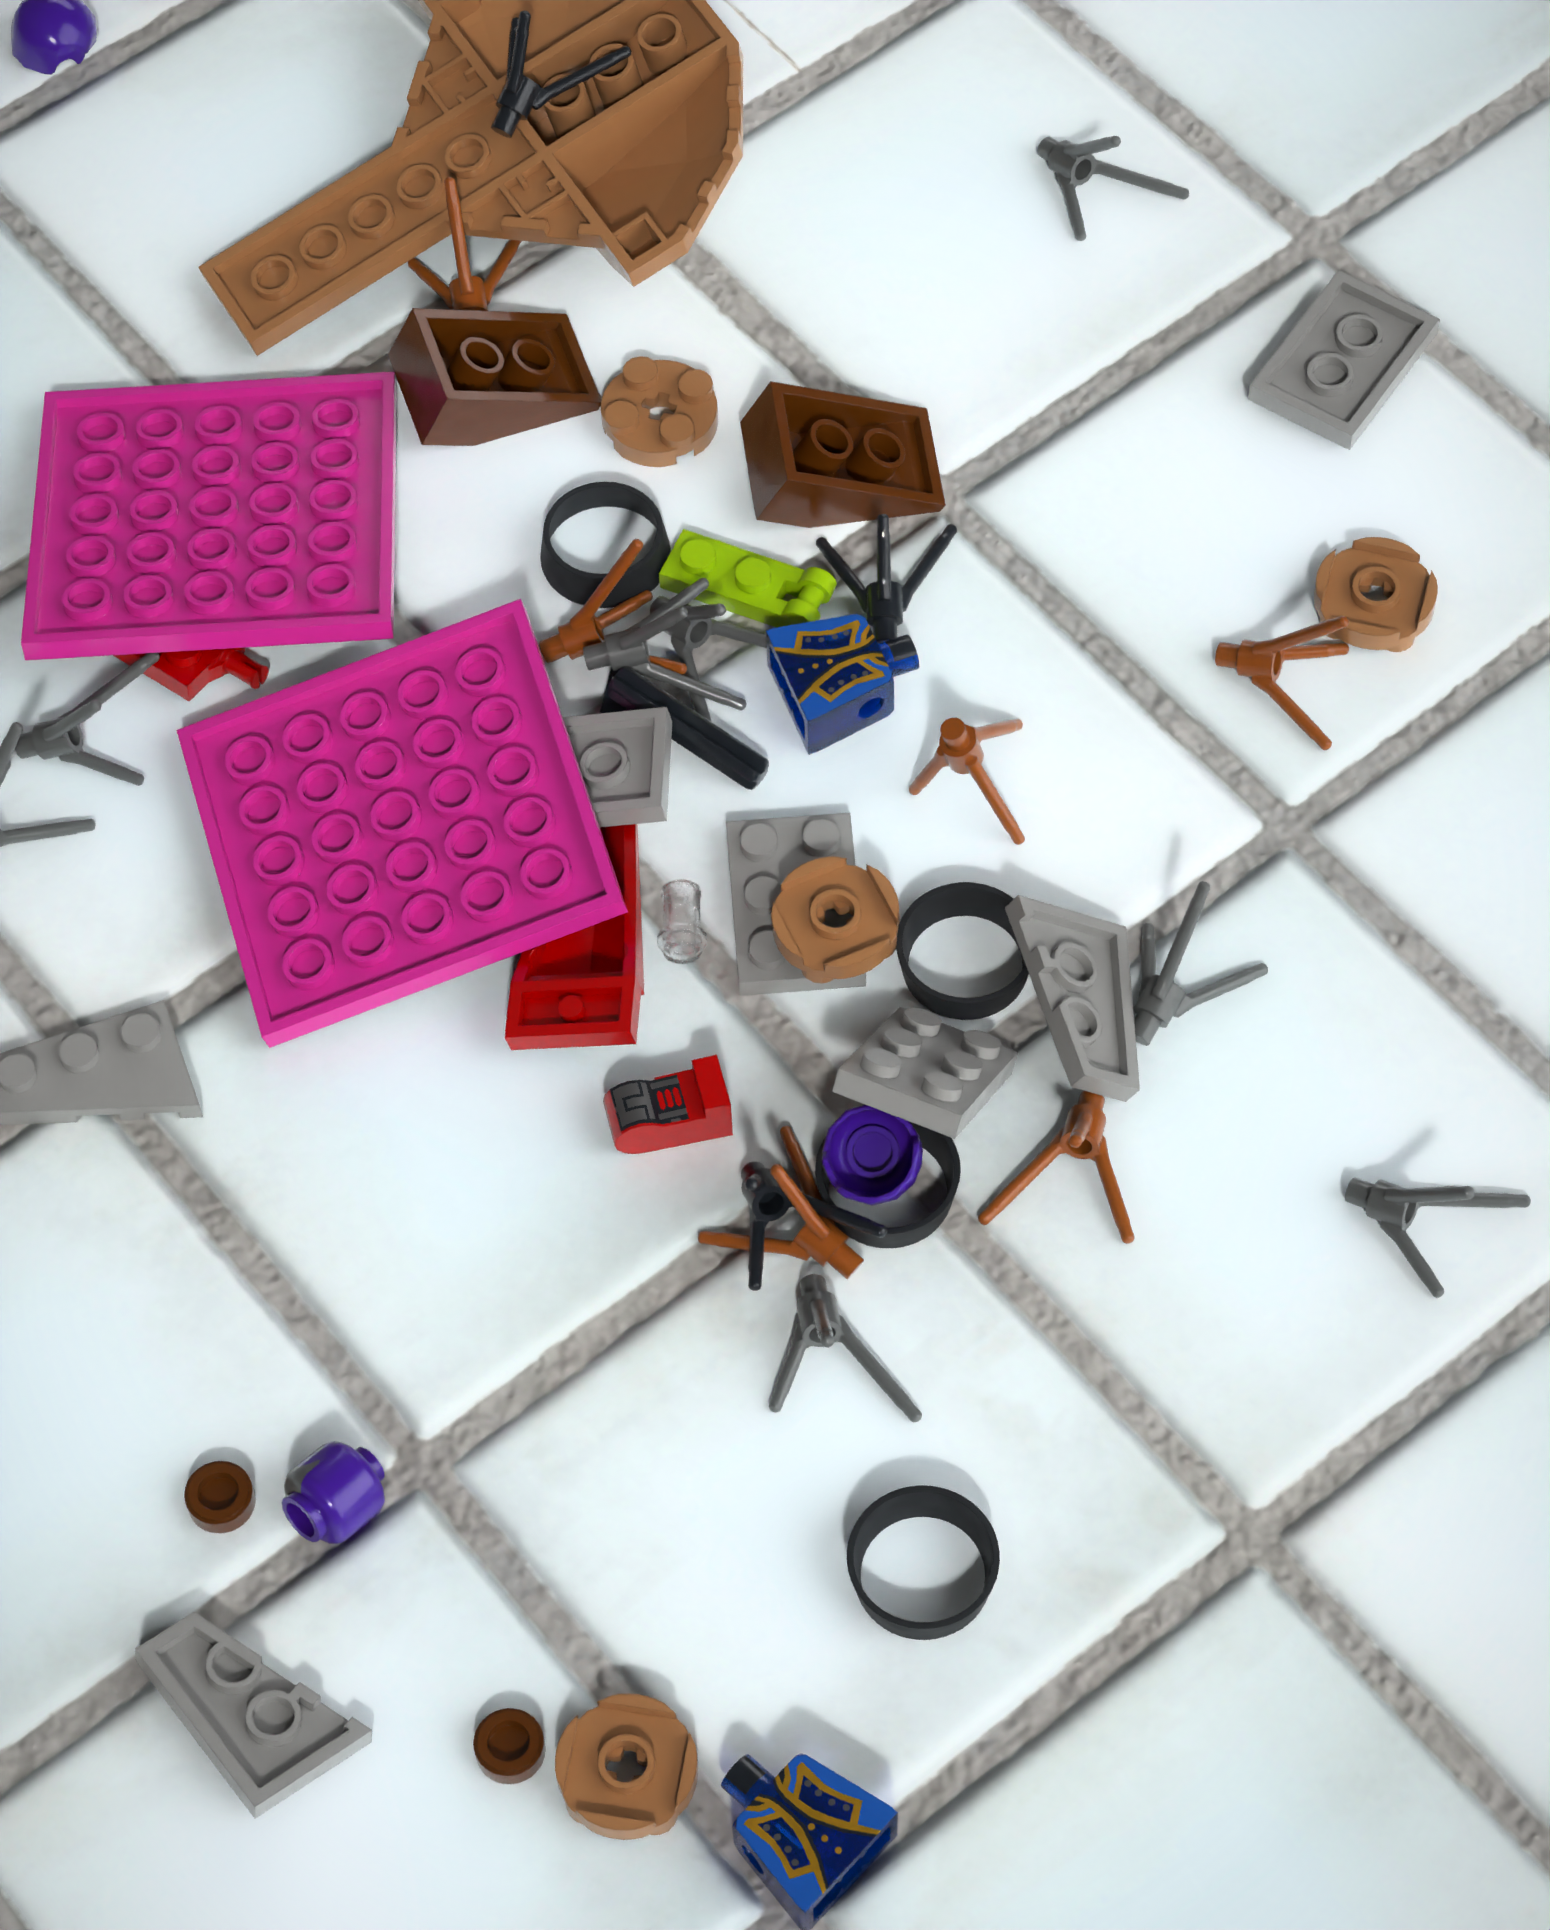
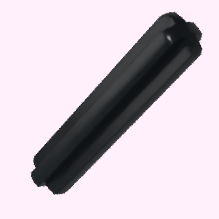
[607,667,769,790]

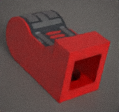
[603,1054,733,1154]

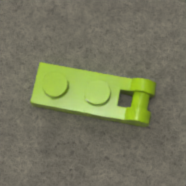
[659,529,837,627]

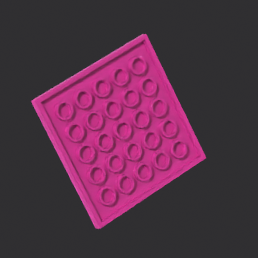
[21,371,397,660]
[177,599,628,1048]

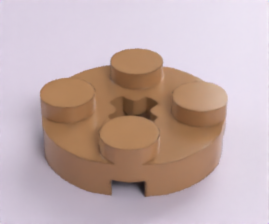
[601,356,718,467]
[1314,537,1438,652]
[771,856,900,984]
[555,1694,698,1840]

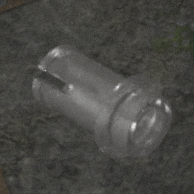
[657,879,707,964]

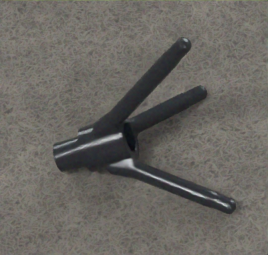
[491,11,632,138]
[816,514,957,648]
[741,1161,887,1291]

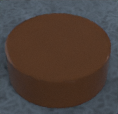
[184,1461,256,1533]
[473,1708,546,1784]

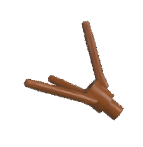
[408,177,522,311]
[539,539,687,675]
[1215,616,1349,750]
[909,718,1025,845]
[978,1091,1135,1244]
[698,1126,864,1280]

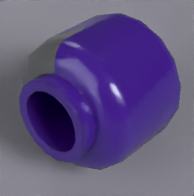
[281,1441,385,1544]

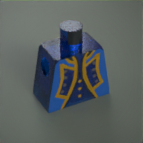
[766,614,920,755]
[721,1753,898,1930]

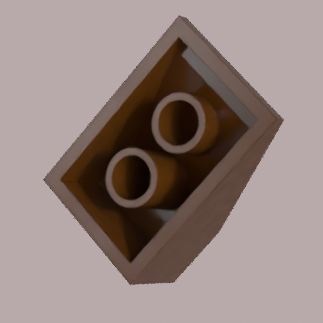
[388,308,601,446]
[740,381,946,528]

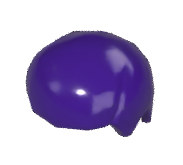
[11,0,97,75]
[822,1104,923,1206]

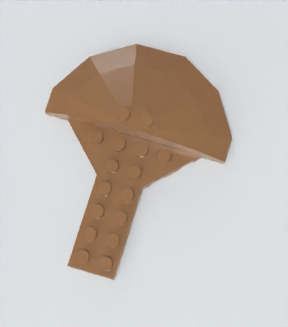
[198,0,743,356]

